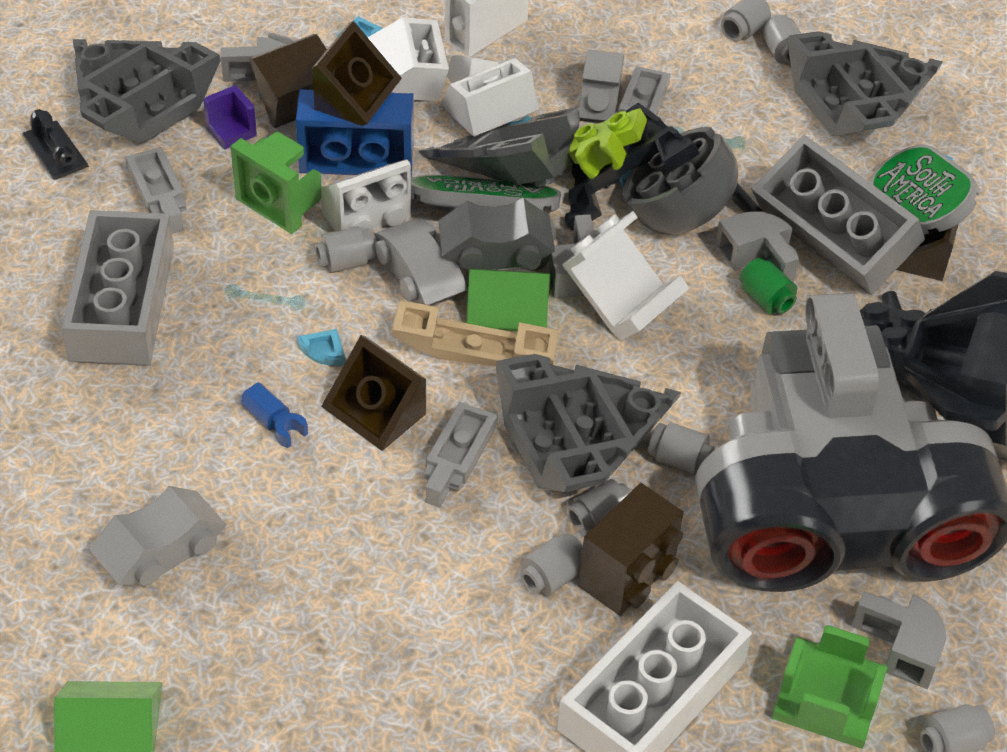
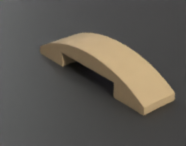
[392,300,559,366]

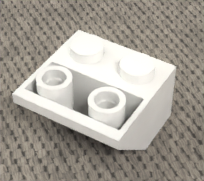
[368,17,449,101]
[442,58,539,136]
[321,160,411,231]

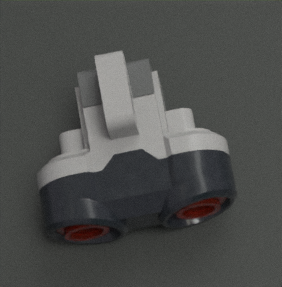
[695,293,1007,592]

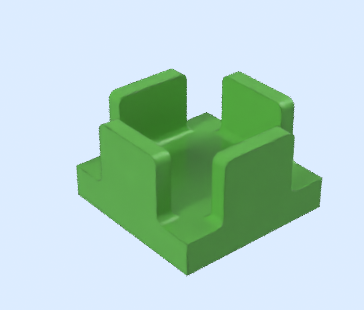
[230,132,322,234]
[771,625,888,749]

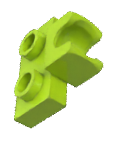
[568,108,647,179]

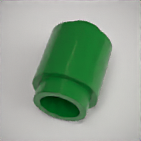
[739,258,797,315]

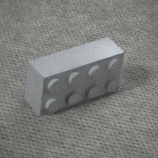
[751,134,925,295]
[61,210,174,365]

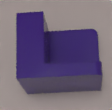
[203,85,257,150]

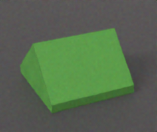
[467,268,550,332]
[54,681,162,752]

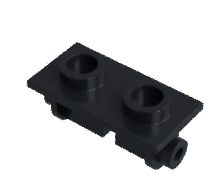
[23,109,89,180]

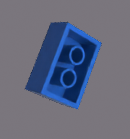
[296,89,414,177]

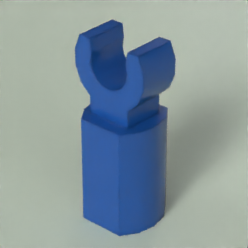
[241,382,308,448]

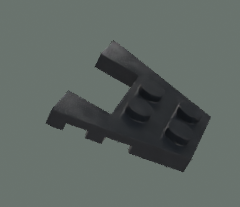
[564,103,700,230]

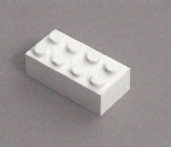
[557,581,752,752]

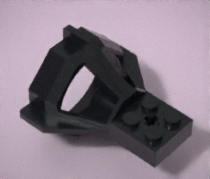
[860,271,1007,460]

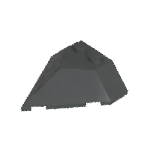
[787,31,943,136]
[73,39,221,143]
[419,107,580,187]
[496,354,681,492]

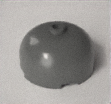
[622,127,738,234]

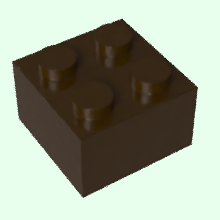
[578,482,684,616]

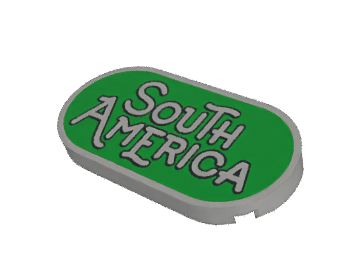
[870,145,980,234]
[411,175,561,212]

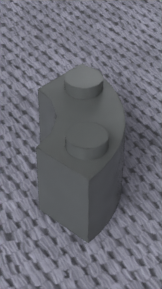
[438,198,555,269]

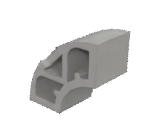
[374,218,468,305]
[89,486,227,586]

